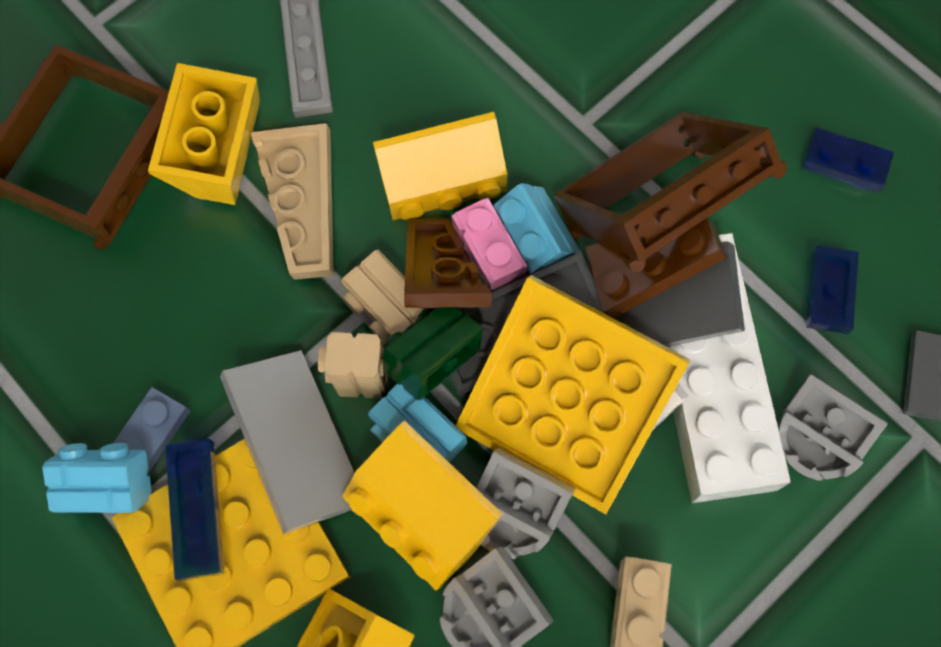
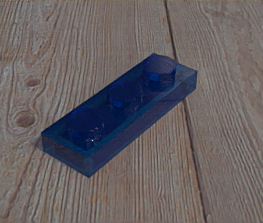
[165,438,225,581]

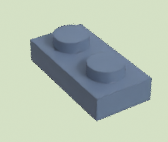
[113,387,191,476]

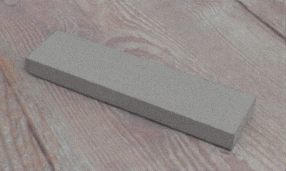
[280,0,333,118]

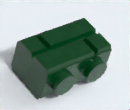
[383,307,482,401]

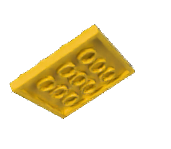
[455,275,691,514]
[111,439,351,647]

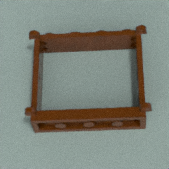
[0,45,169,250]
[553,112,787,272]

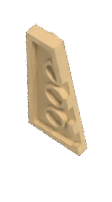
[251,123,334,280]

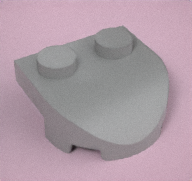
[778,373,888,481]
[476,448,575,559]
[440,546,554,647]

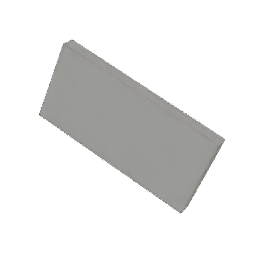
[220,350,355,535]

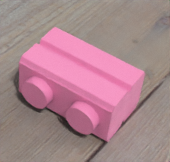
[452,198,527,292]

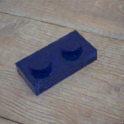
[802,128,894,193]
[806,245,859,334]

